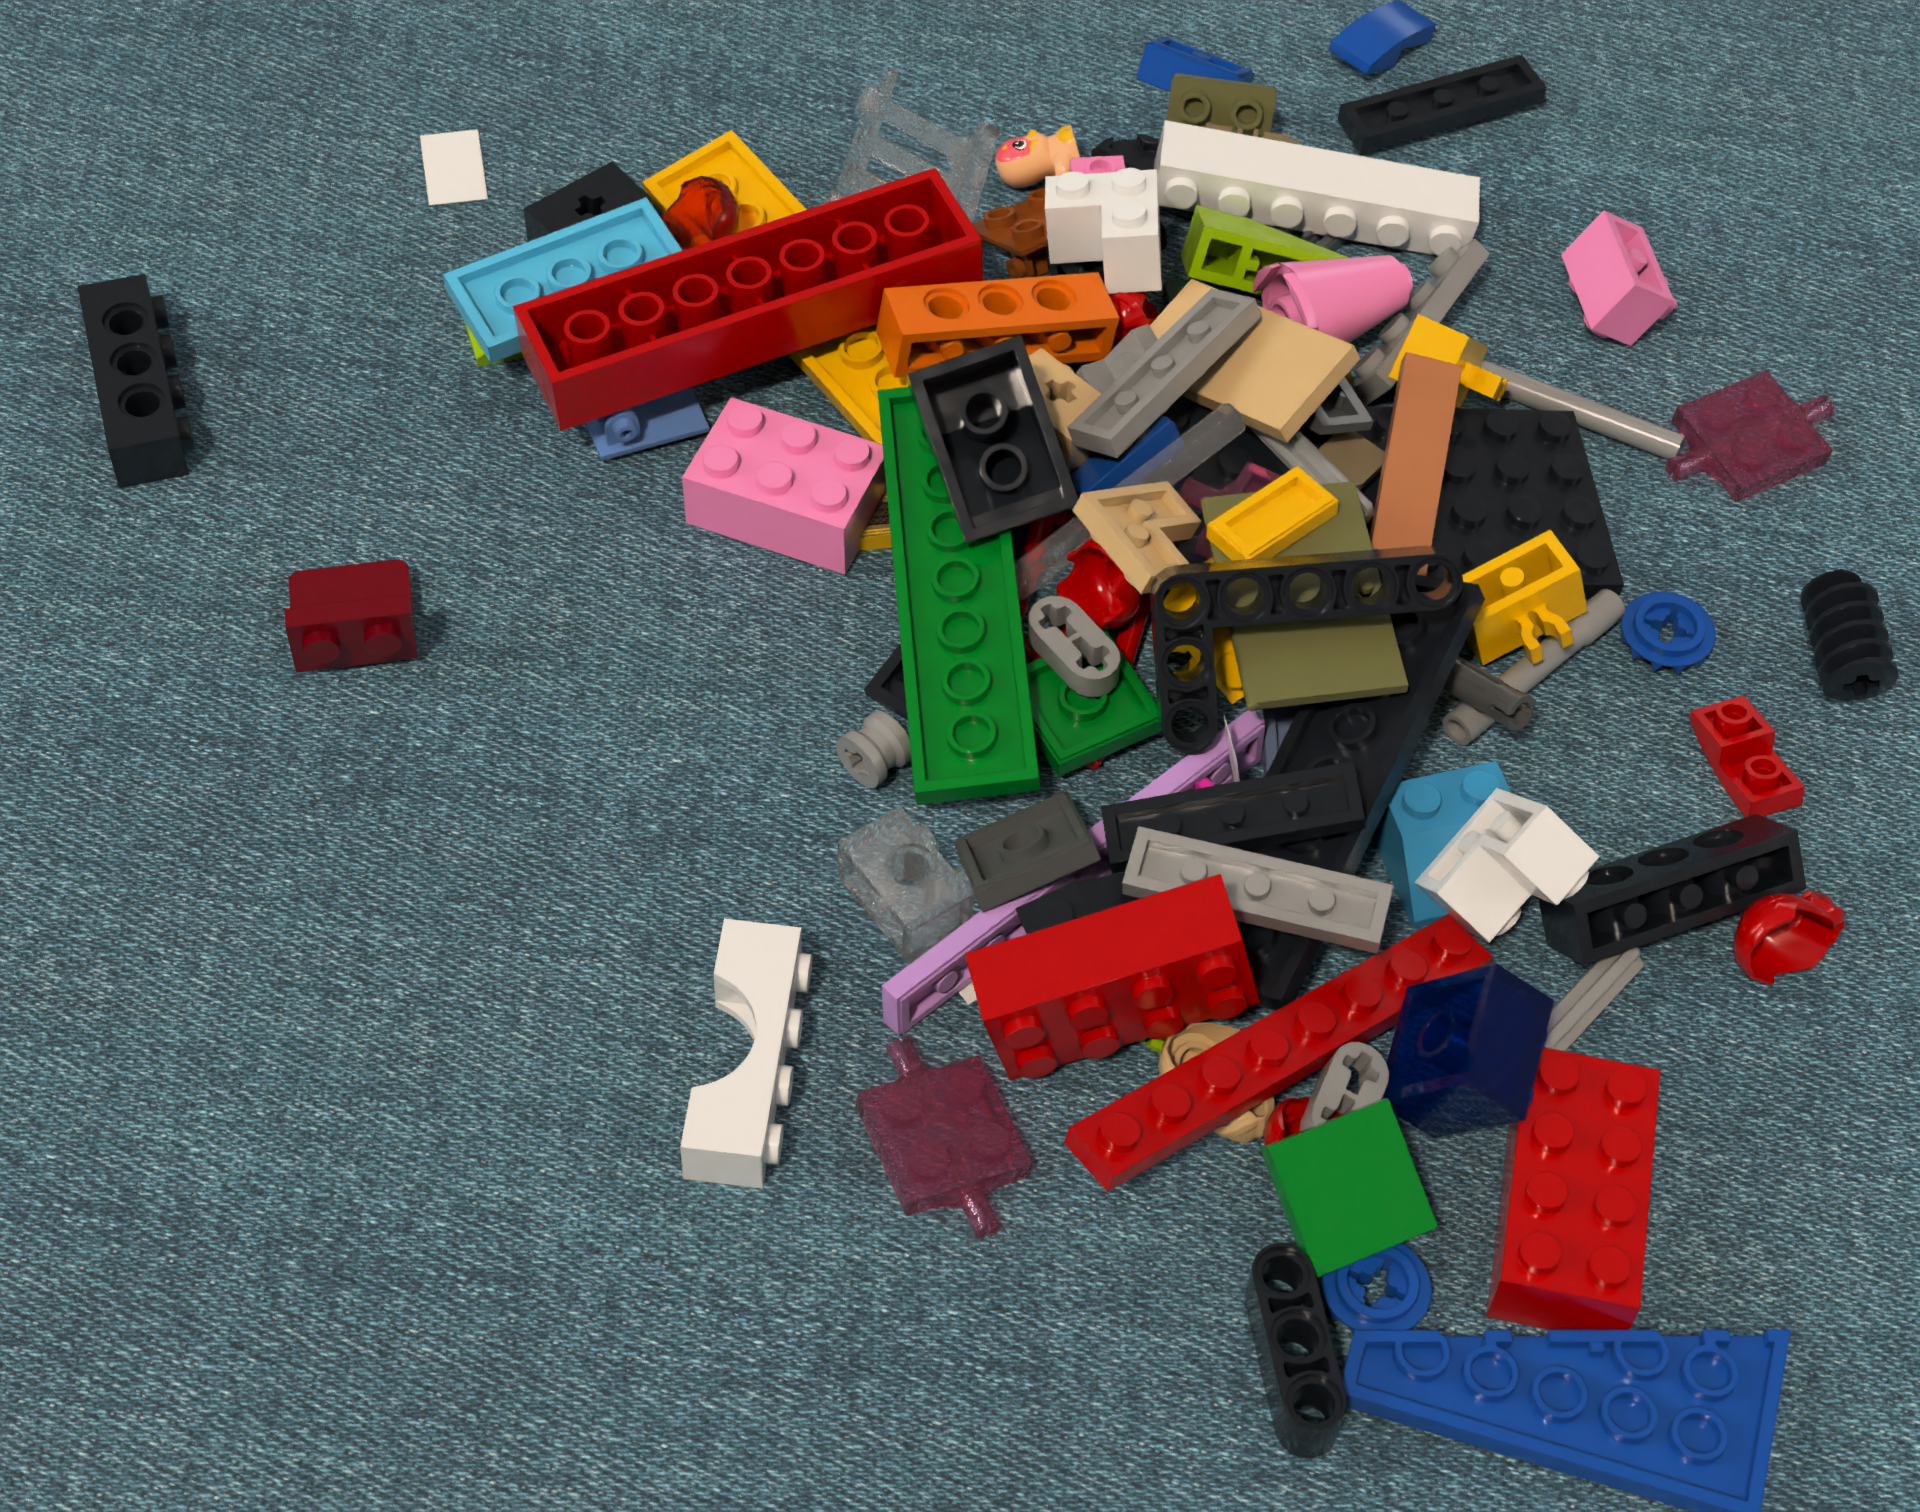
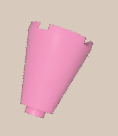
[1253,255,1413,343]

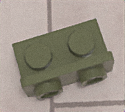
[1166,73,1277,138]

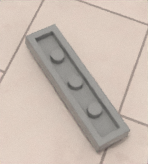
[1352,239,1490,406]
[1067,288,1261,458]
[1122,826,1394,954]

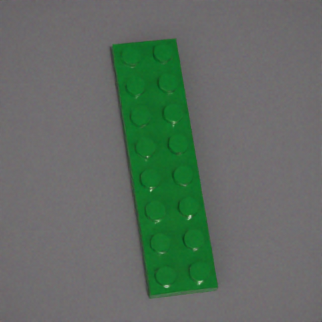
[877,387,1041,805]

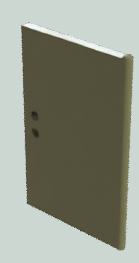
[1200,481,1409,711]

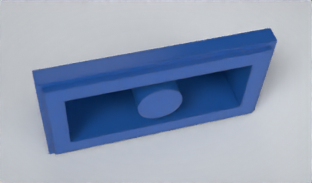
[1137,37,1255,92]
[1070,415,1184,499]

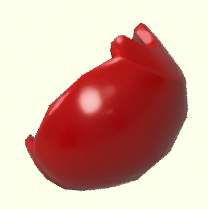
[1056,539,1142,631]

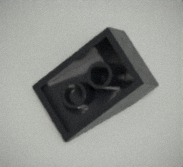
[907,335,1078,545]

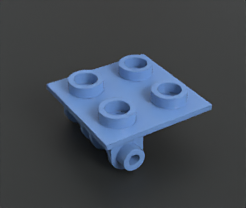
[585,387,710,461]

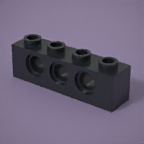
[77,274,195,488]
[1538,814,1807,965]

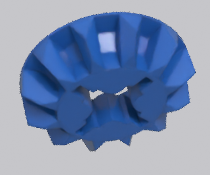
[1620,592,1716,675]
[1320,1243,1432,1335]

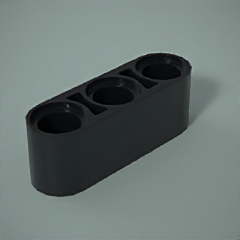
[1245,1243,1346,1458]

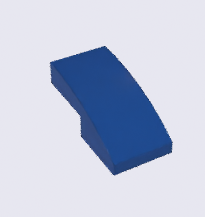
[1328,0,1437,75]

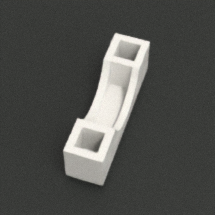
[680,919,813,1189]

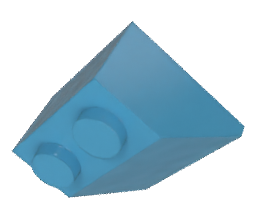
[1373,761,1532,929]

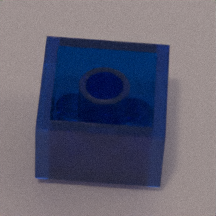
[1382,963,1554,1138]

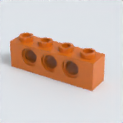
[876,272,1119,378]

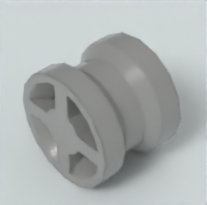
[836,710,911,788]

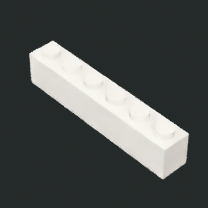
[1154,120,1480,256]

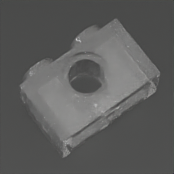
[838,806,976,964]

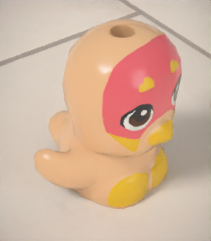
[995,125,1080,188]

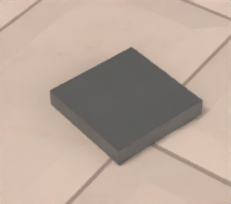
[953,791,1101,912]

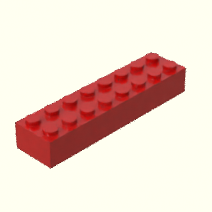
[513,168,983,431]

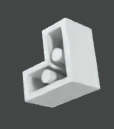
[1045,168,1162,294]
[1414,788,1600,943]

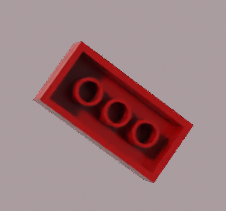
[965,874,1261,1081]
[1486,1044,1661,1330]

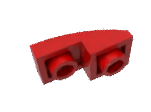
[1689,695,1805,817]

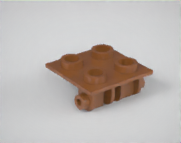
[972,187,1049,279]

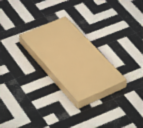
[1150,279,1360,443]

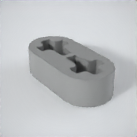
[1028,596,1120,697]
[1299,1042,1389,1132]

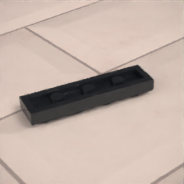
[1337,55,1547,154]
[1101,761,1366,874]

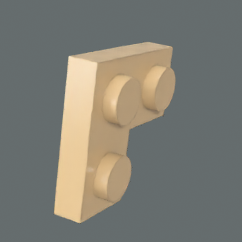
[1072,481,1202,594]

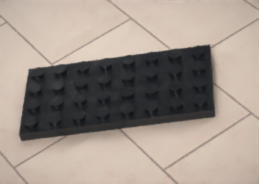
[1144,402,1624,599]

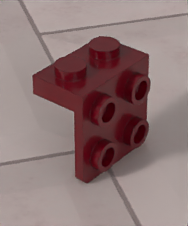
[284,559,418,673]

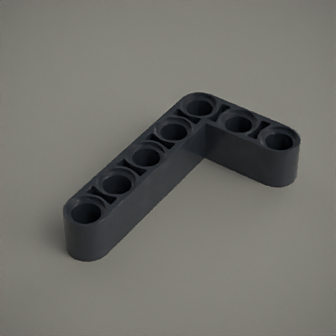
[1150,546,1463,753]

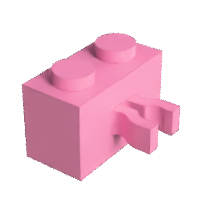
[1561,210,1678,346]

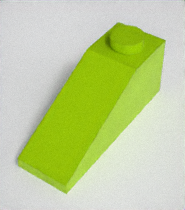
[1180,205,1349,295]

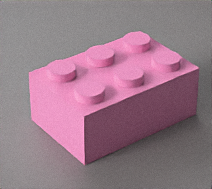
[682,397,887,575]

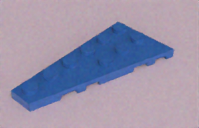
[1342,1329,1791,1512]

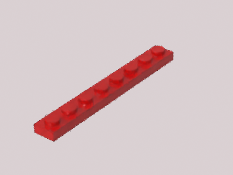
[1064,914,1493,1192]

